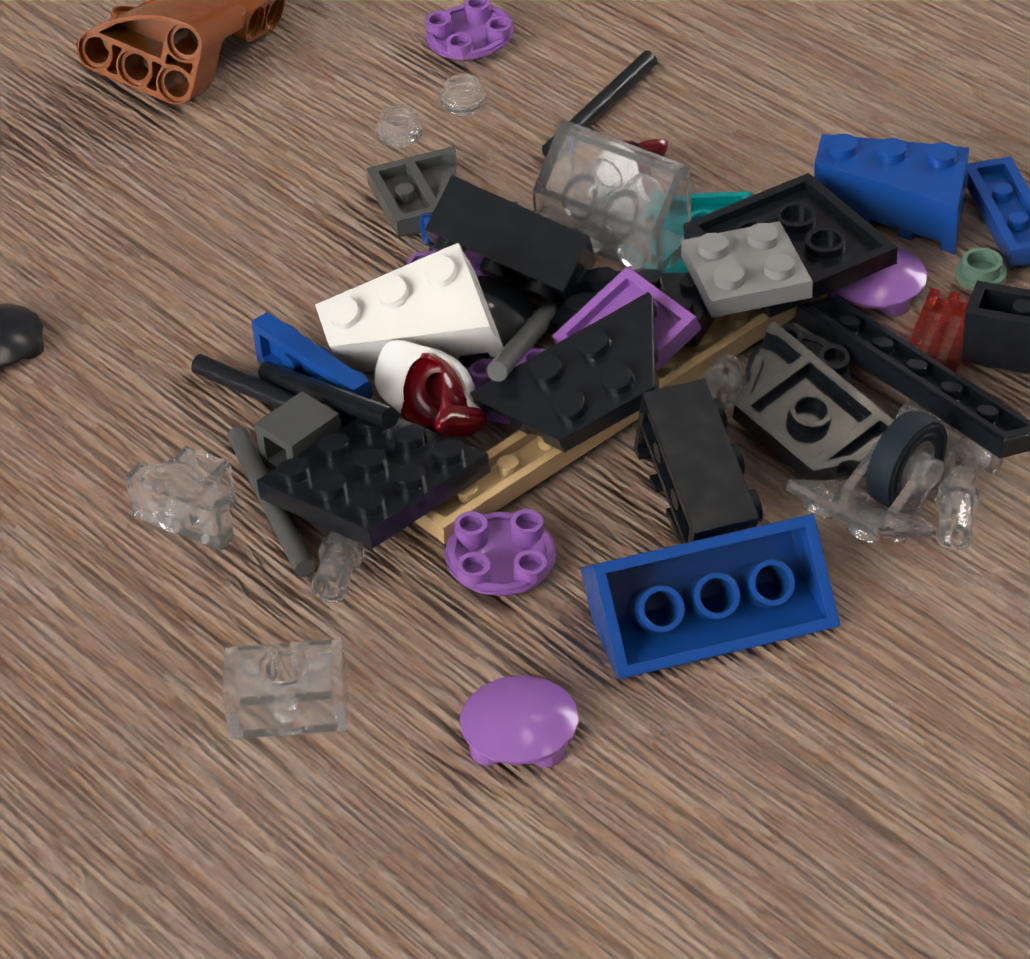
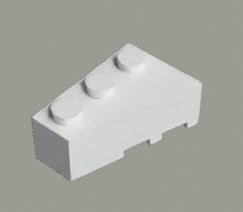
[315,243,504,373]

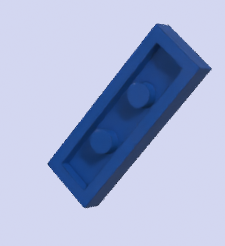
[967,157,1030,267]
[251,312,373,419]

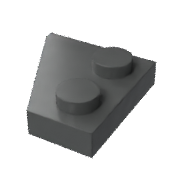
[366,146,457,237]

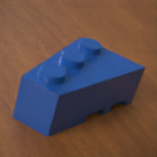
[814,134,969,254]

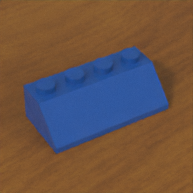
[580,513,840,679]

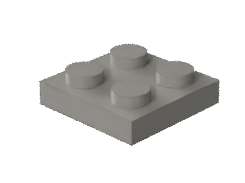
[681,221,813,318]

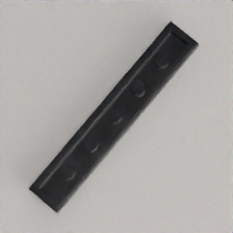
[795,297,1030,459]

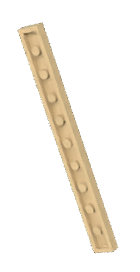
[414,293,828,544]

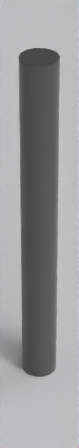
[487,297,563,382]
[227,426,316,577]

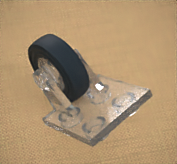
[785,411,947,543]

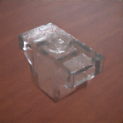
[125,445,236,551]

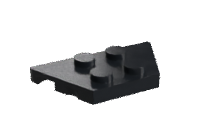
[470,292,659,453]
[732,321,894,484]

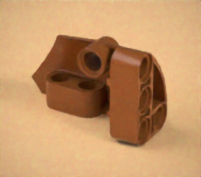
[77,0,286,105]

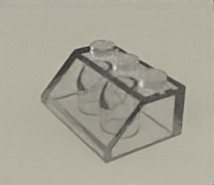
[532,120,691,273]

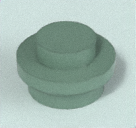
[955,248,1007,292]

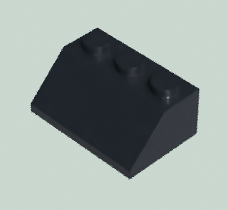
[425,175,596,303]

